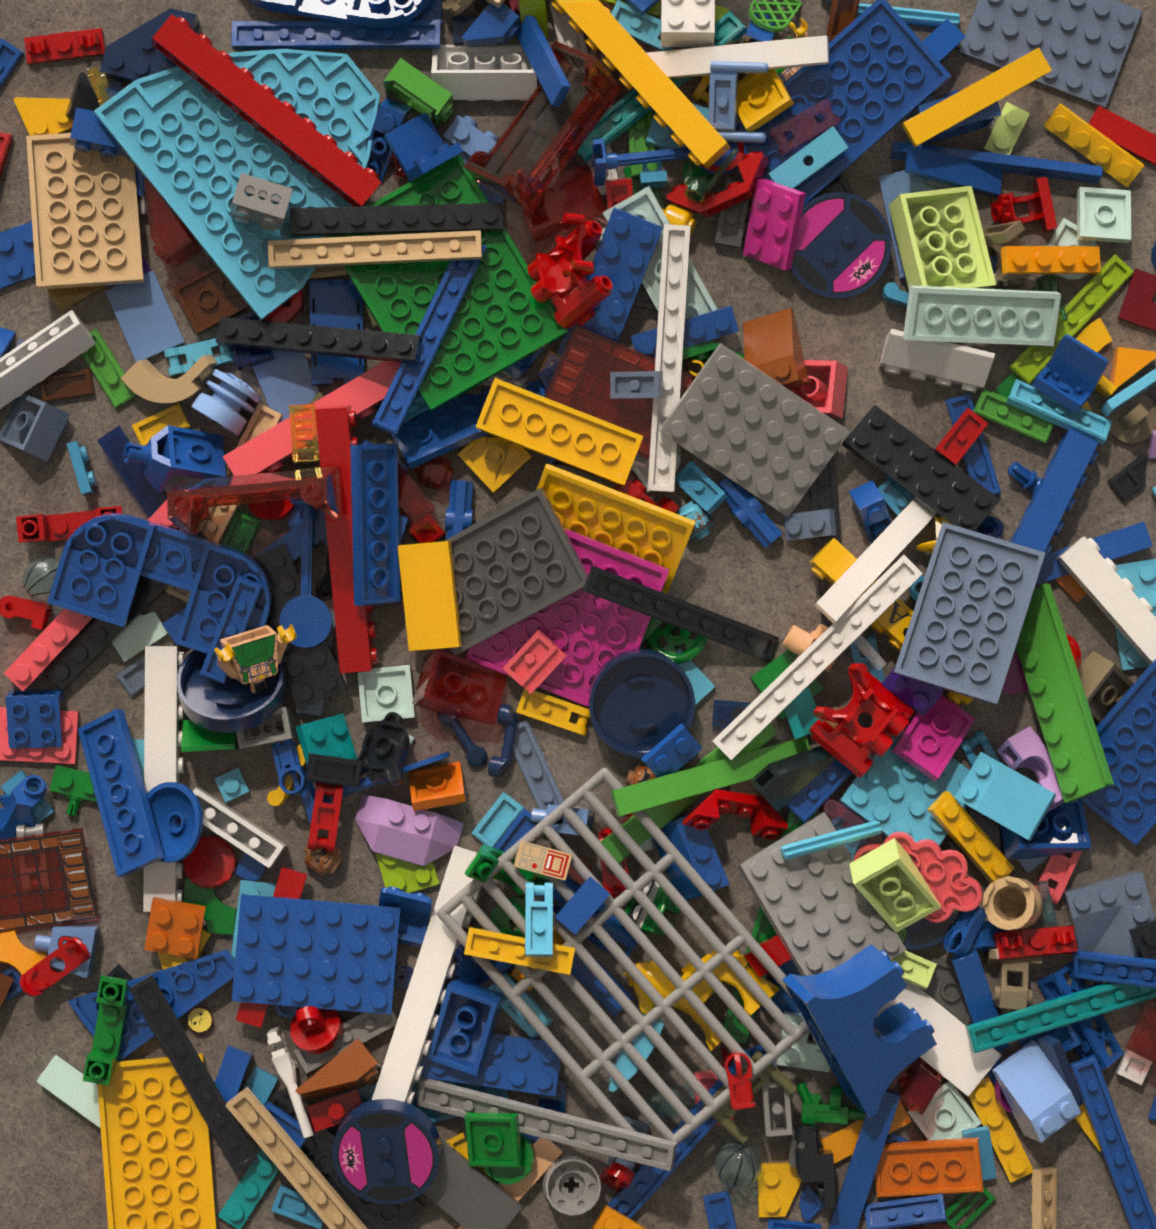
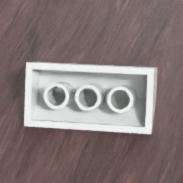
[431,44,537,101]
[879,329,995,393]

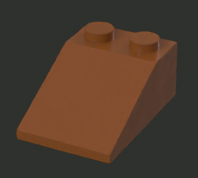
[743,308,810,390]
[295,1039,382,1101]

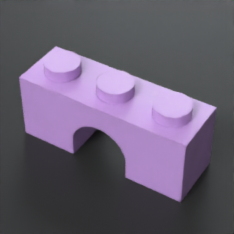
[997,726,1064,813]

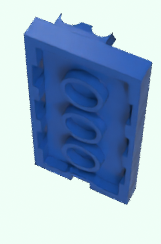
[309,280,364,386]

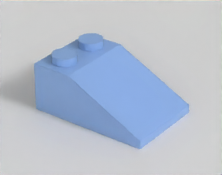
[992,1040,1081,1143]

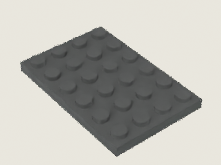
[445,488,588,656]

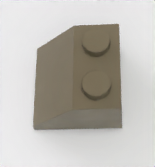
[1078,651,1134,723]

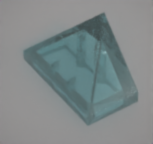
[643,1083,695,1124]

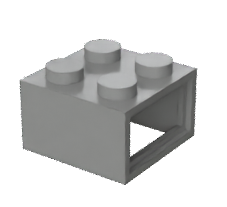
[230,173,293,232]
[236,703,297,749]

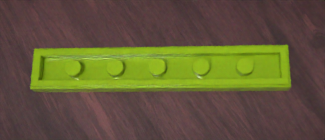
[1008,254,1134,384]

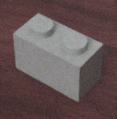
[761,1079,793,1137]

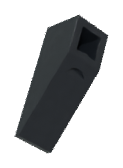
[749,746,836,812]

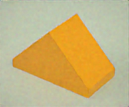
[1110,347,1156,387]

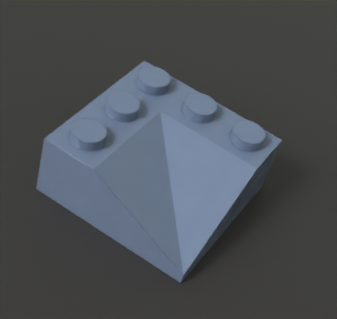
[1062,870,1155,957]

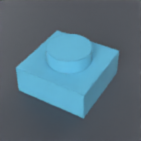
[215,768,250,803]

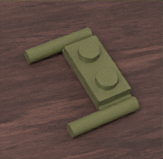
[703,1051,797,1144]

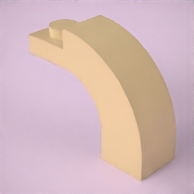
[120,355,218,403]

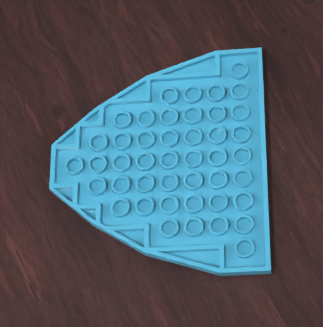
[94,49,380,321]

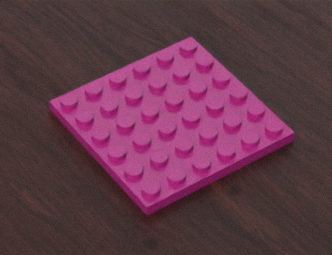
[465,528,670,707]

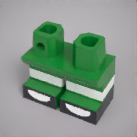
[619,880,680,937]

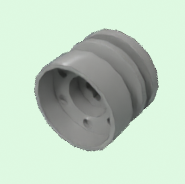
[542,1155,601,1216]

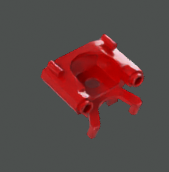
[527,213,613,328]
[809,663,914,778]

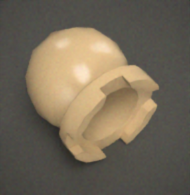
[982,876,1043,931]

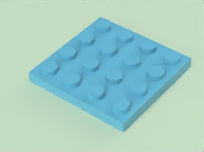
[839,724,970,845]

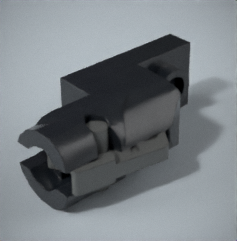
[788,1124,836,1208]

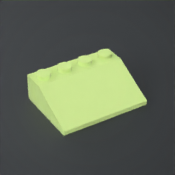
[888,186,996,289]

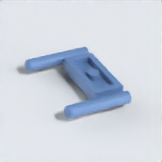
[709,61,769,143]

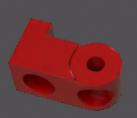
[0,595,52,630]

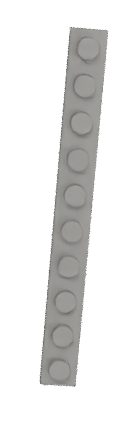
[417,1077,677,1171]

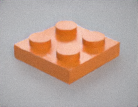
[408,761,466,811]
[144,897,206,959]

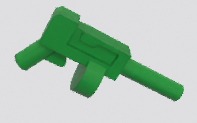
[796,1082,865,1124]

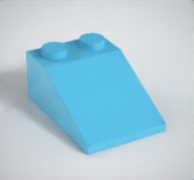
[954,752,1057,841]

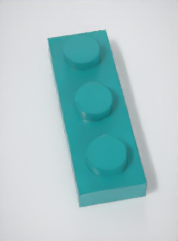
[218,1149,279,1229]

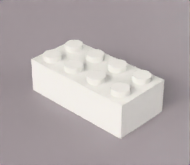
[661,0,715,48]

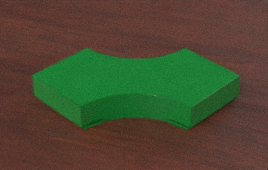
[183,877,237,935]

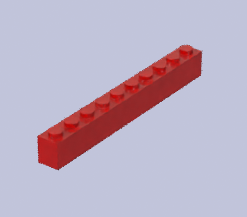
[152,14,381,207]
[315,405,379,673]

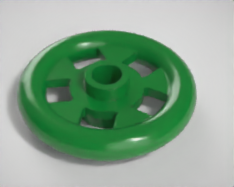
[646,624,707,664]

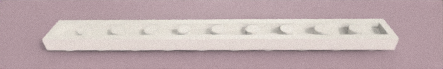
[647,224,690,492]
[713,555,923,760]

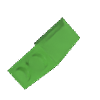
[383,58,454,127]

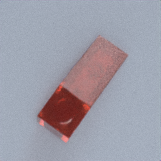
[398,463,435,524]

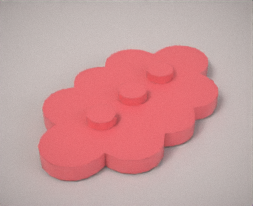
[854,831,983,923]

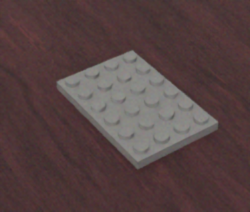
[659,343,850,517]
[737,812,907,976]

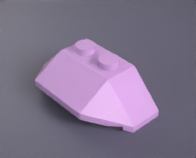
[355,794,464,866]

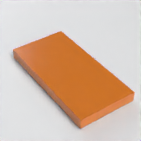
[875,1137,984,1198]

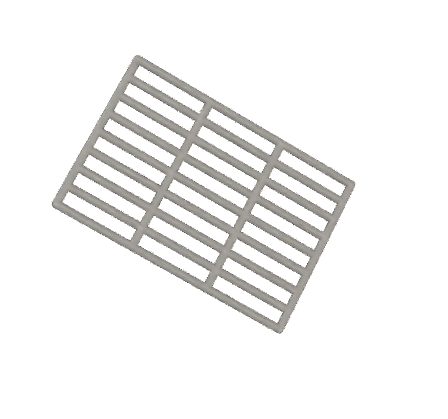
[437,768,810,1145]

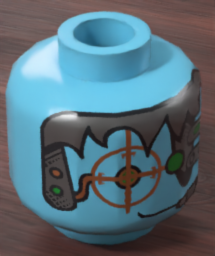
[676,500,714,541]

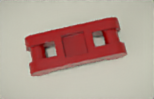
[307,782,343,853]

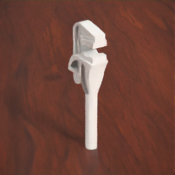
[267,1026,314,1138]

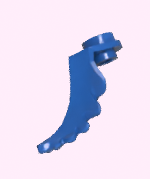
[0,775,47,843]

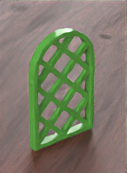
[748,0,802,33]

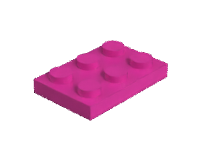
[743,178,806,270]
[892,695,975,781]

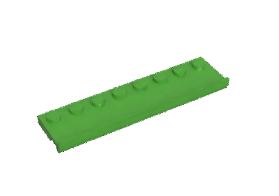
[1016,583,1114,803]

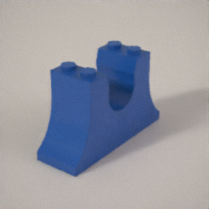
[782,944,937,1119]

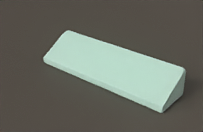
[37,1055,101,1129]

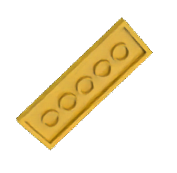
[475,378,643,486]

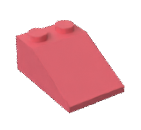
[790,360,848,419]

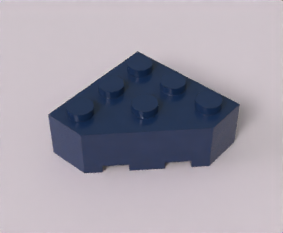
[100,8,200,84]

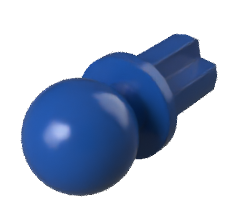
[1008,462,1042,496]

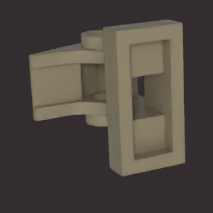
[983,220,1032,288]
[985,948,1042,1013]

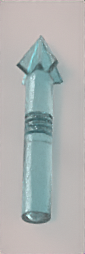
[1037,881,1058,928]

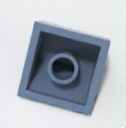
[0,394,70,462]

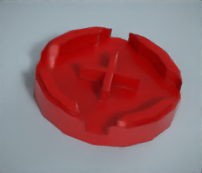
[183,836,236,889]

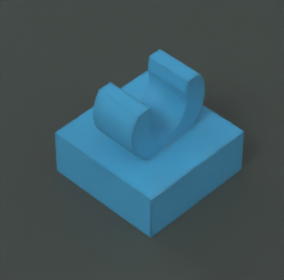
[639,162,667,189]

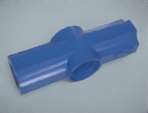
[717,477,783,548]
[445,480,473,540]

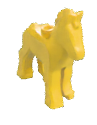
[623,950,780,1051]

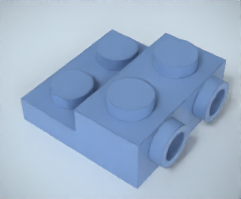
[442,115,501,179]

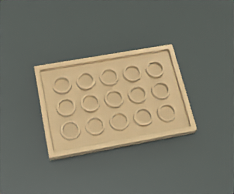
[26,133,144,290]

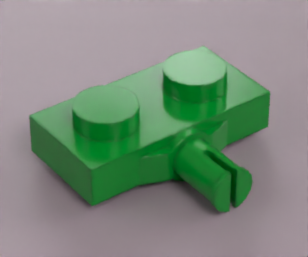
[49,765,97,816]

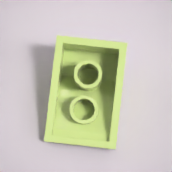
[849,838,941,933]

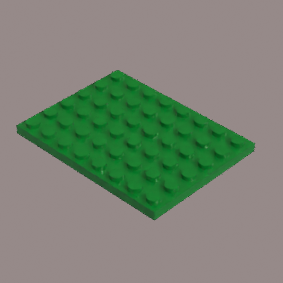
[325,154,568,412]

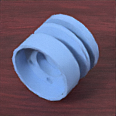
[191,369,262,436]

